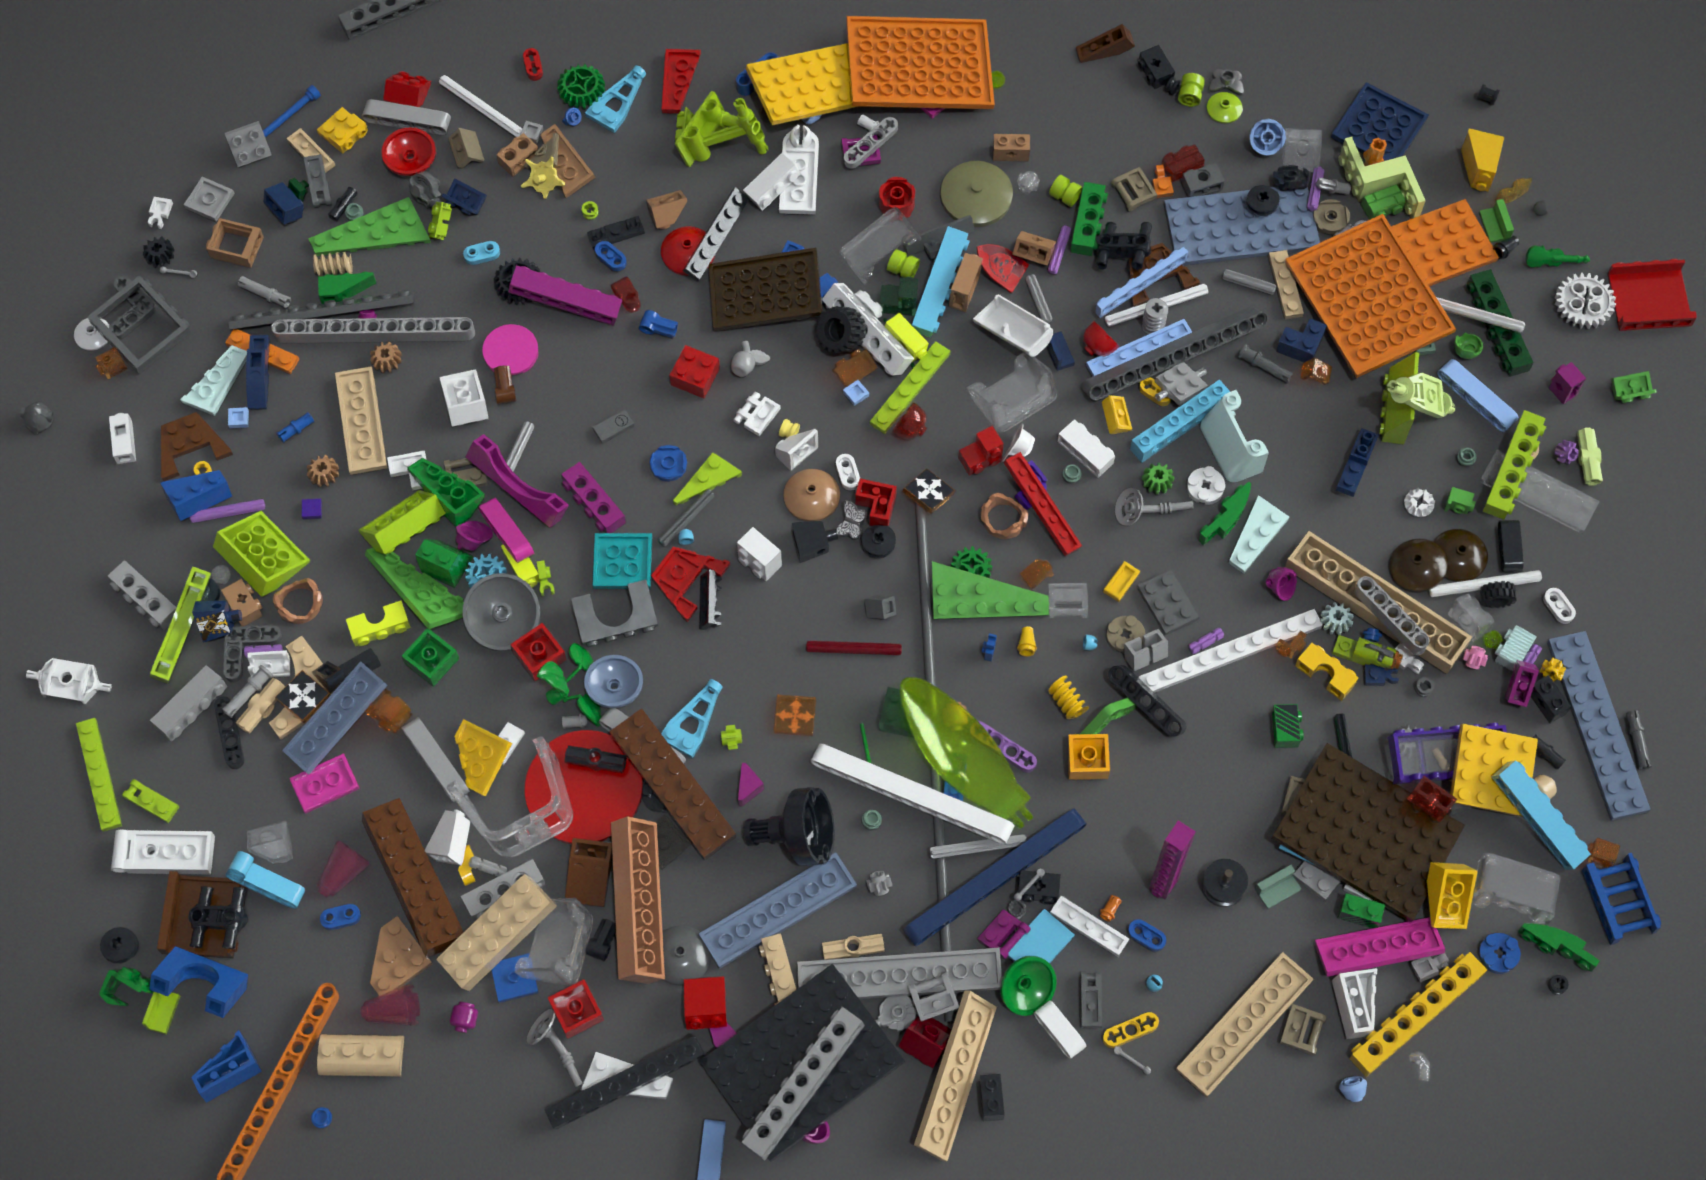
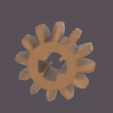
[370,341,402,373]
[307,454,339,488]

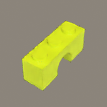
[346,601,411,647]

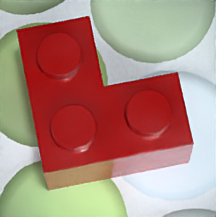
[958,426,1004,476]
[855,478,897,526]

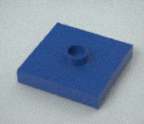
[492,953,539,1003]

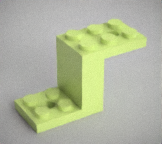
[1338,137,1426,219]

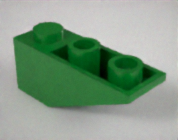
[318,271,376,304]

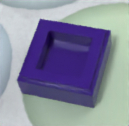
[302,498,322,519]

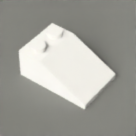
[440,369,488,426]

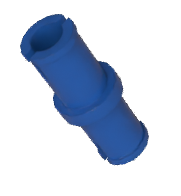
[276,412,314,443]

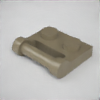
[1111,167,1157,212]
[444,458,488,487]
[1280,1004,1327,1056]

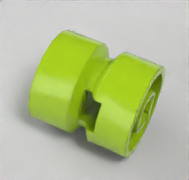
[1178,73,1205,107]
[1049,174,1083,207]
[887,249,920,281]

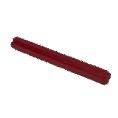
[806,640,902,655]

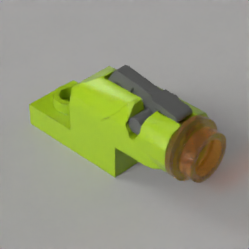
[1332,635,1403,670]

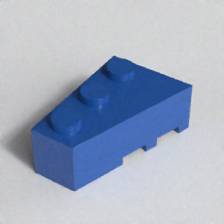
[160,470,232,521]
[191,1030,262,1103]

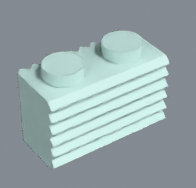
[1495,625,1537,671]

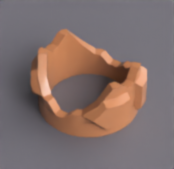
[981,493,1028,539]
[273,578,323,624]

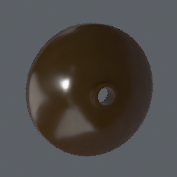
[1434,529,1488,582]
[1389,539,1448,592]

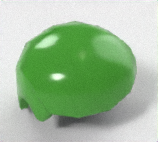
[1454,332,1483,359]

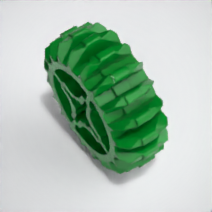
[557,64,605,110]

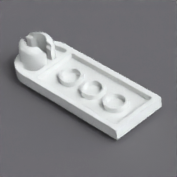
[779,125,819,214]

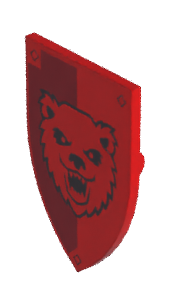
[976,244,1029,293]

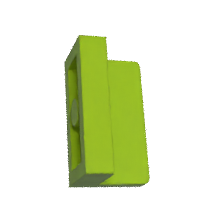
[142,991,181,1035]

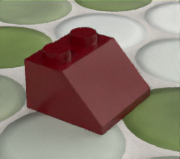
[898,1016,952,1068]

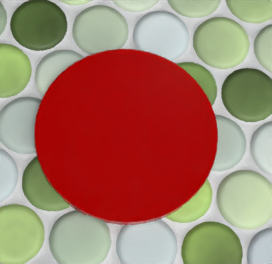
[525,730,643,844]

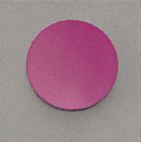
[483,324,539,375]

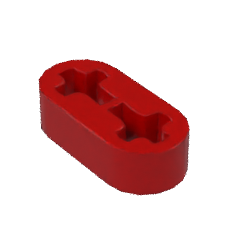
[523,48,543,81]

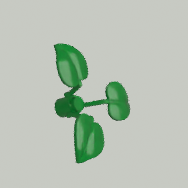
[537,643,601,727]

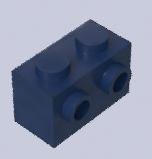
[263,182,304,225]

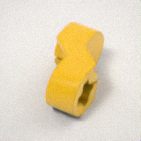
[458,845,476,886]

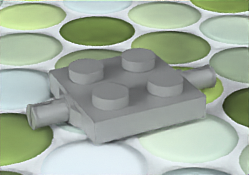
[1155,362,1208,406]

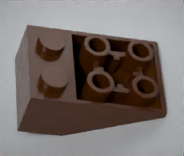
[565,838,613,907]

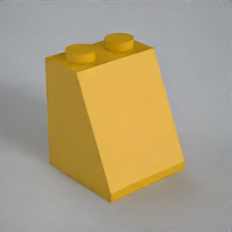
[1461,128,1504,192]

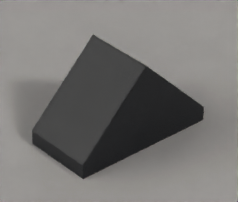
[312,661,345,694]

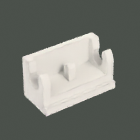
[247,650,291,677]

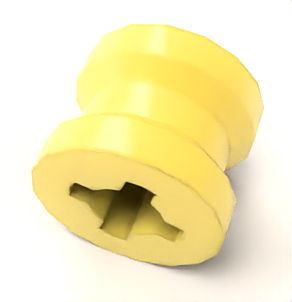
[779,419,800,437]

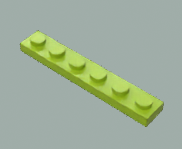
[870,341,951,434]
[76,718,122,832]

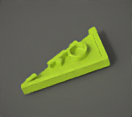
[673,453,742,506]

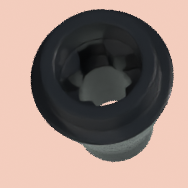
[1493,236,1519,259]

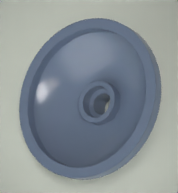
[584,655,643,708]

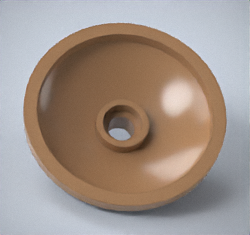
[784,469,840,522]

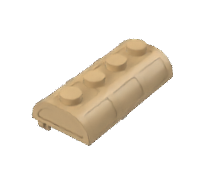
[317,1034,404,1077]

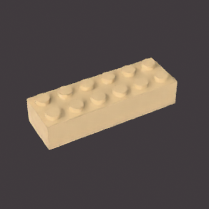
[436,874,557,991]

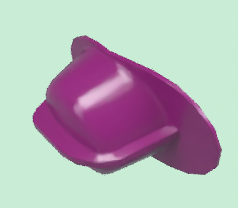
[455,521,493,551]

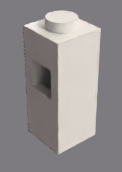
[109,413,136,464]

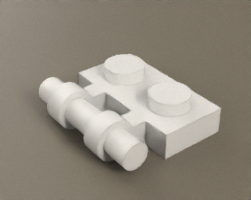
[733,392,780,437]

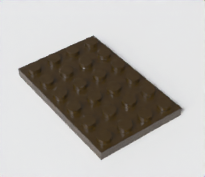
[709,247,823,331]

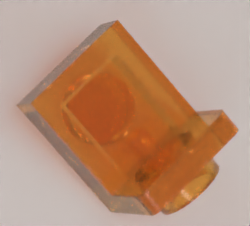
[1301,358,1332,385]
[1020,559,1054,588]
[1276,630,1307,659]

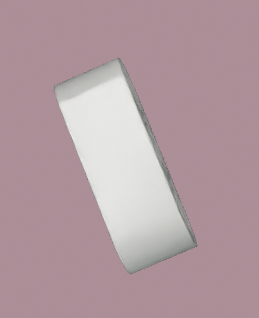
[1034,1000,1087,1059]

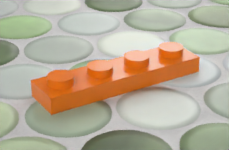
[225,328,300,374]

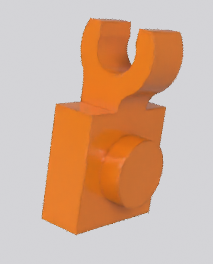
[1152,164,1174,198]

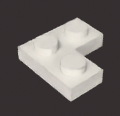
[387,451,427,490]

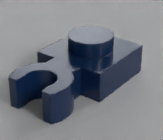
[1364,665,1399,686]

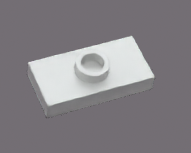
[499,722,525,765]

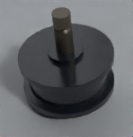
[1202,859,1248,907]

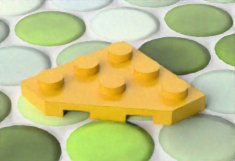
[454,719,512,796]

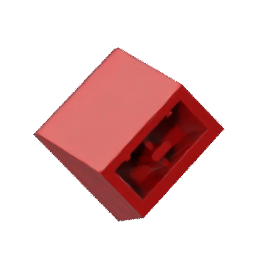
[383,71,431,107]

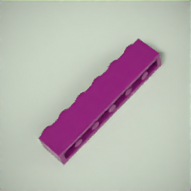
[508,265,622,326]

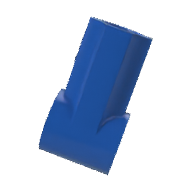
[638,310,678,338]

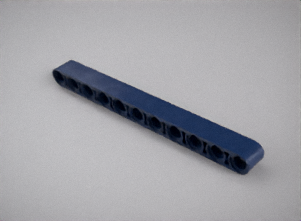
[903,808,1087,947]

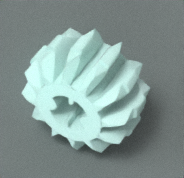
[1320,602,1354,636]

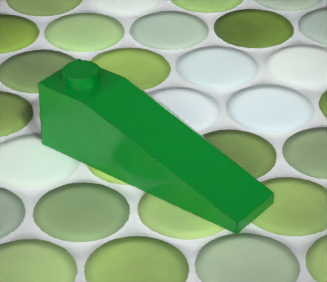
[407,458,485,527]

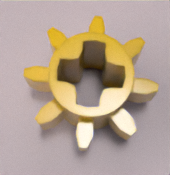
[1540,657,1566,682]

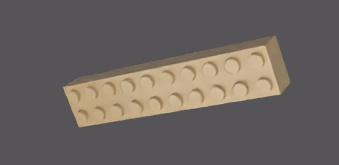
[1285,531,1472,674]

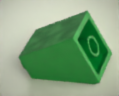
[415,539,473,588]

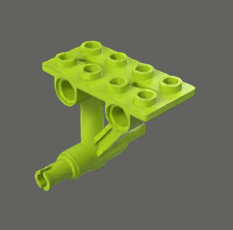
[675,91,769,167]

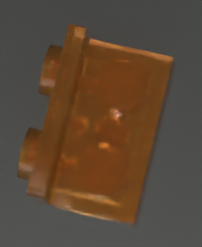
[832,349,878,387]

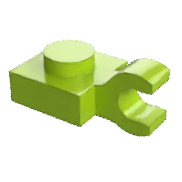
[537,560,555,596]

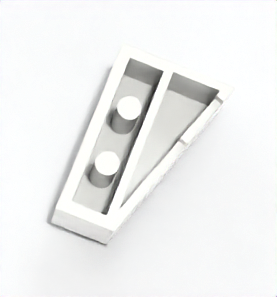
[1332,968,1377,1039]

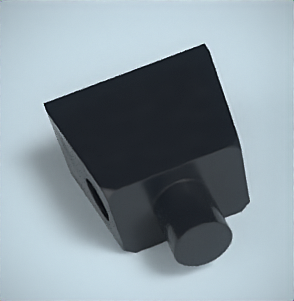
[792,521,838,563]

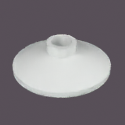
[74,318,109,351]

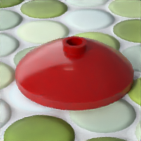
[382,127,436,176]
[661,226,715,276]

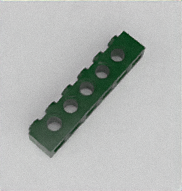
[1466,269,1534,377]

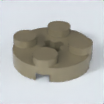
[1313,199,1350,234]
[1106,615,1145,654]

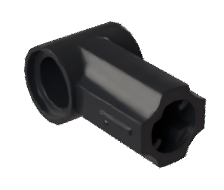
[585,919,616,962]

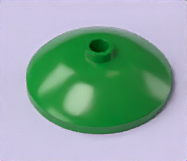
[1001,956,1057,1016]

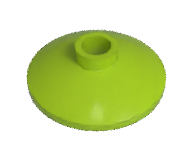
[1207,92,1242,124]

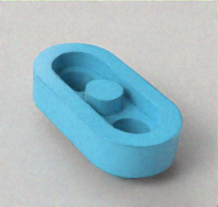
[463,241,500,265]

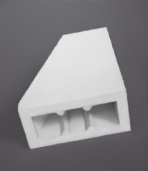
[425,810,470,865]

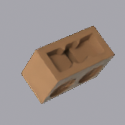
[497,133,538,177]

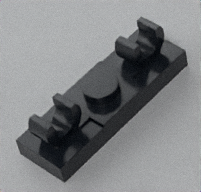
[587,216,645,250]
[699,569,722,630]

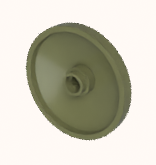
[941,161,1013,227]

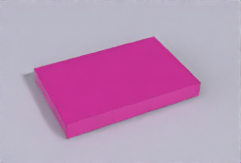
[289,753,360,814]

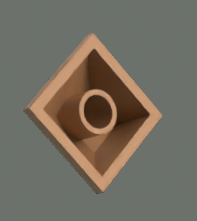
[646,190,687,229]

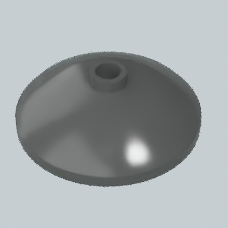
[663,925,711,985]

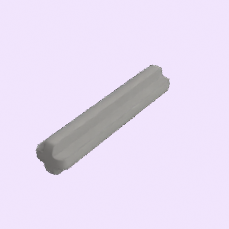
[1223,269,1276,295]
[1026,274,1052,323]
[506,421,534,471]

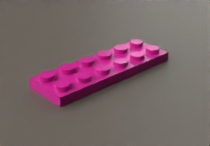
[1315,917,1445,977]

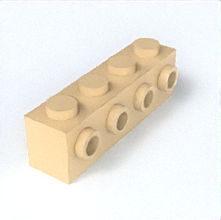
[759,933,796,1005]

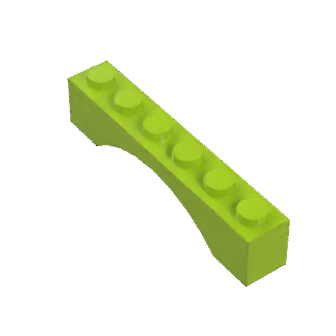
[150,566,211,684]

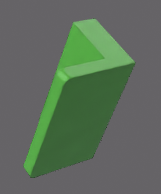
[1479,199,1514,243]

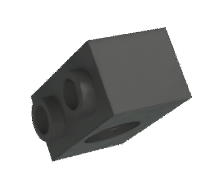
[1181,163,1225,197]

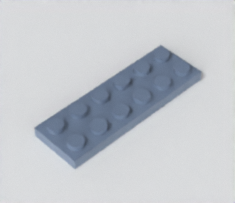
[282,661,387,774]

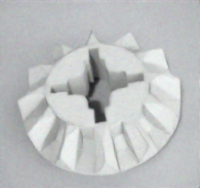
[1404,488,1435,517]

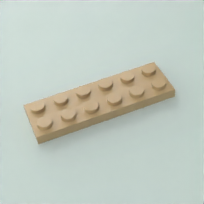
[335,366,388,475]

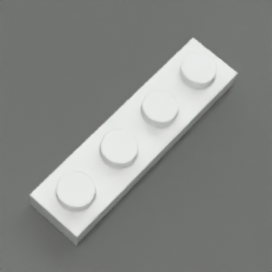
[1050,896,1129,957]

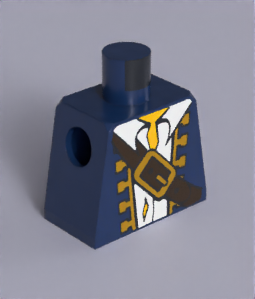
[192,601,242,642]

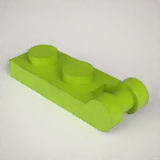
[122,779,179,823]

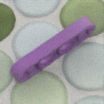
[970,722,1037,773]

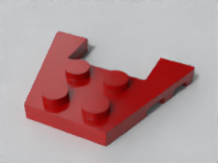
[651,547,731,622]

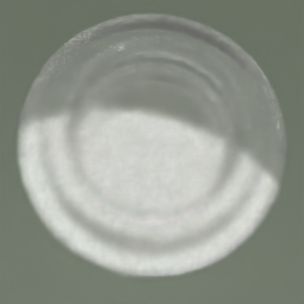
[211,565,231,584]

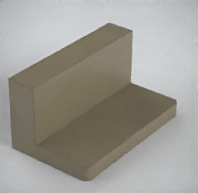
[449,128,484,168]

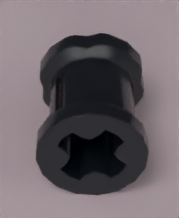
[1477,84,1500,105]

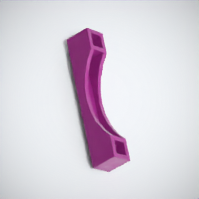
[465,434,569,528]

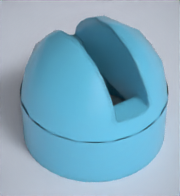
[678,529,694,545]
[1083,635,1098,651]
[1146,975,1163,992]

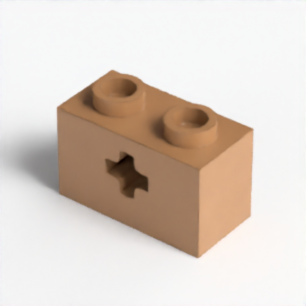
[993,134,1030,161]
[1013,231,1056,265]
[221,579,263,627]

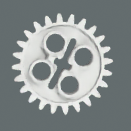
[1555,273,1616,329]

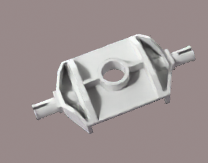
[26,658,112,704]

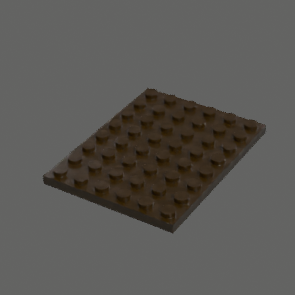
[1271,743,1465,923]

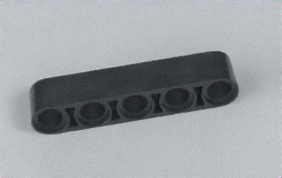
[1108,665,1187,737]

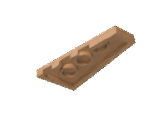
[541,124,596,198]

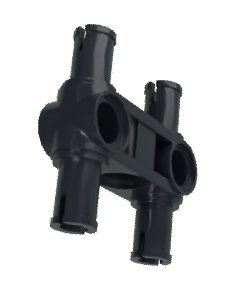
[1095,222,1152,270]
[188,886,248,950]

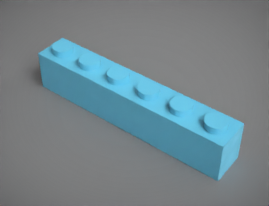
[912,226,970,338]
[1491,760,1591,870]

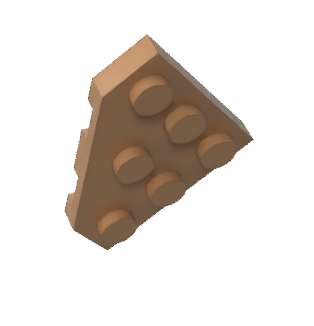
[370,916,432,1000]

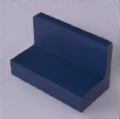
[1047,331,1075,371]

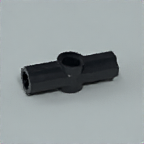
[565,745,627,773]

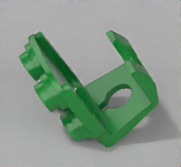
[99,967,154,1006]

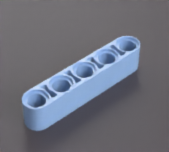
[1437,359,1518,432]

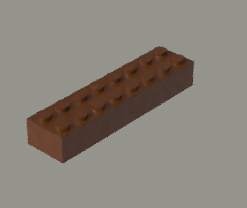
[610,708,736,861]
[362,798,464,958]

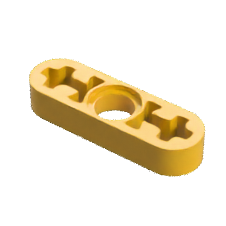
[1103,1012,1159,1048]

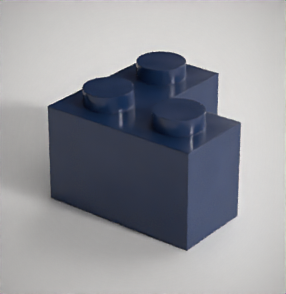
[1276,319,1327,365]

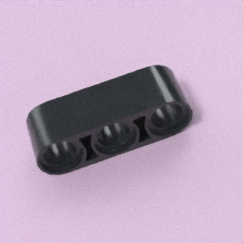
[1498,520,1524,572]

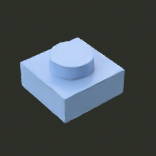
[843,380,869,406]
[228,407,249,428]

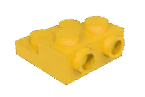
[317,107,368,154]

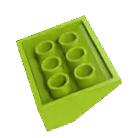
[1379,352,1419,445]
[213,511,310,597]

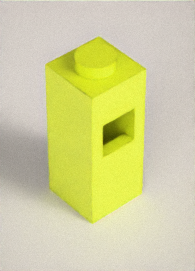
[885,313,929,362]
[501,545,540,588]

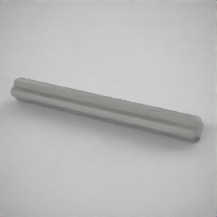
[929,834,1027,859]

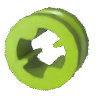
[582,201,598,220]

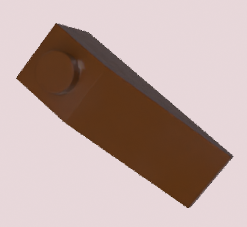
[1076,24,1135,63]

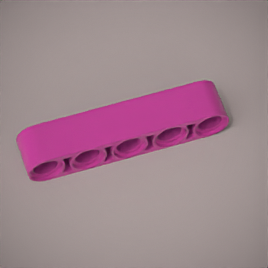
[478,498,534,563]

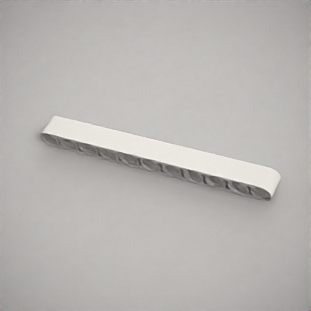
[810,743,1014,844]

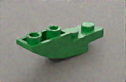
[1199,482,1251,546]
[1518,923,1600,972]

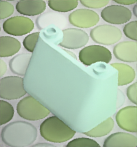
[1200,390,1269,482]

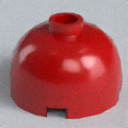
[1083,321,1119,357]

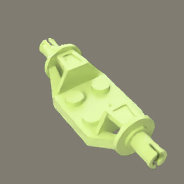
[1387,373,1455,418]

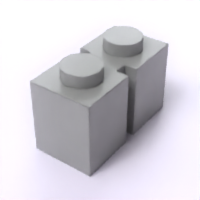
[1124,629,1168,671]

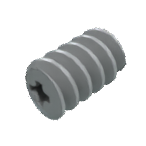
[1142,298,1168,334]

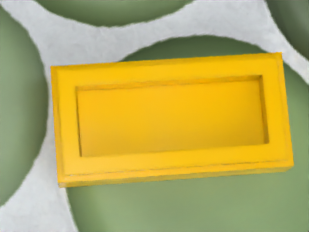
[1103,561,1140,602]

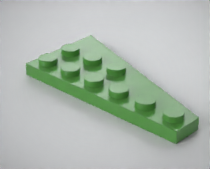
[308,197,431,256]
[365,548,464,629]
[932,561,1049,619]

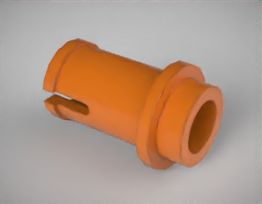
[1100,895,1122,922]

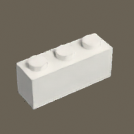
[743,153,801,211]
[1057,420,1115,478]

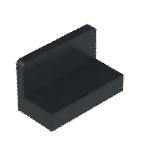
[338,648,381,678]

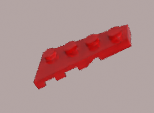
[662,49,701,114]

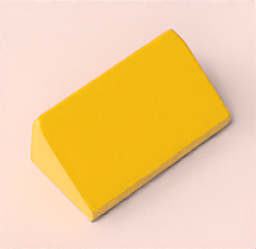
[1102,395,1132,434]

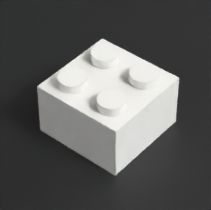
[737,527,782,581]

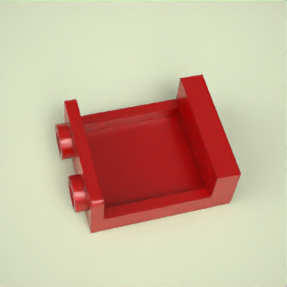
[684,976,727,1030]

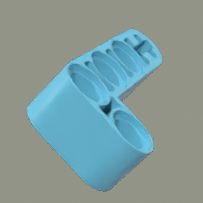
[225,851,305,909]

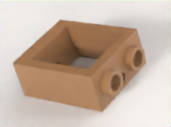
[206,218,264,268]
[949,253,983,312]

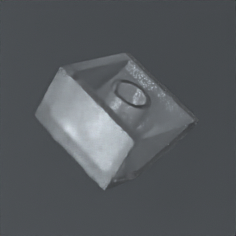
[1283,128,1322,172]
[1448,594,1495,642]

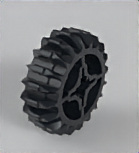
[493,257,540,305]

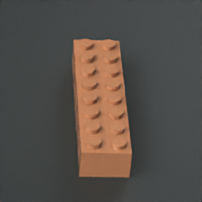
[611,816,665,984]

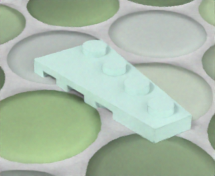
[180,345,247,416]
[1229,495,1289,574]

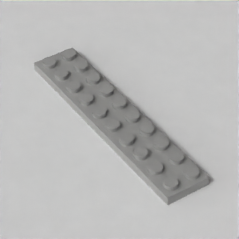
[797,948,1002,999]

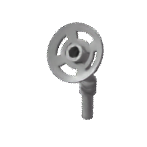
[1115,488,1194,526]
[527,1009,583,1088]

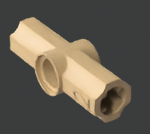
[236,678,286,734]
[822,934,885,960]

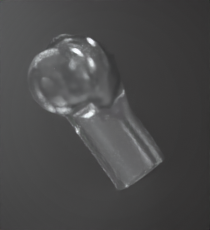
[1409,1051,1430,1081]

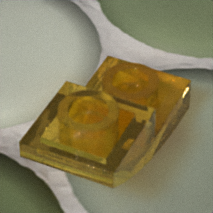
[1496,178,1533,204]

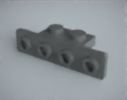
[904,215,974,259]

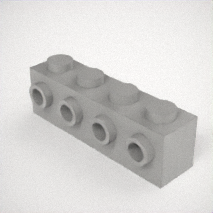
[150,665,227,742]

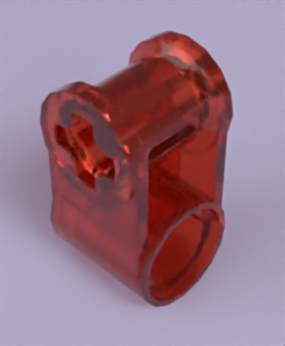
[611,276,641,312]

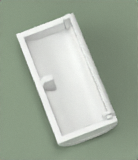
[973,294,1053,357]

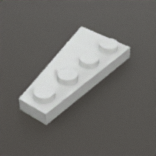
[581,1052,673,1099]

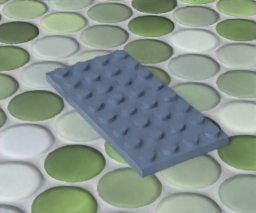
[1164,187,1320,266]

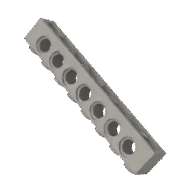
[742,1007,865,1161]

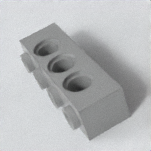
[108,560,177,630]
[461,859,546,922]

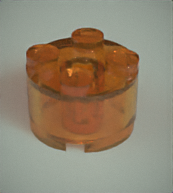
[365,689,413,733]

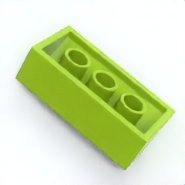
[358,490,446,554]

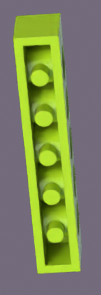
[1483,410,1546,520]

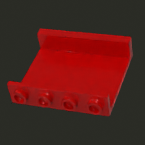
[1608,259,1697,331]

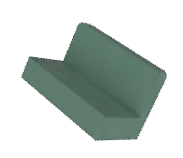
[1255,865,1301,909]

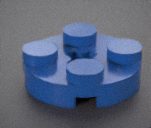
[1478,933,1521,974]

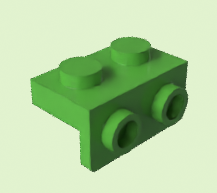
[1611,371,1657,403]

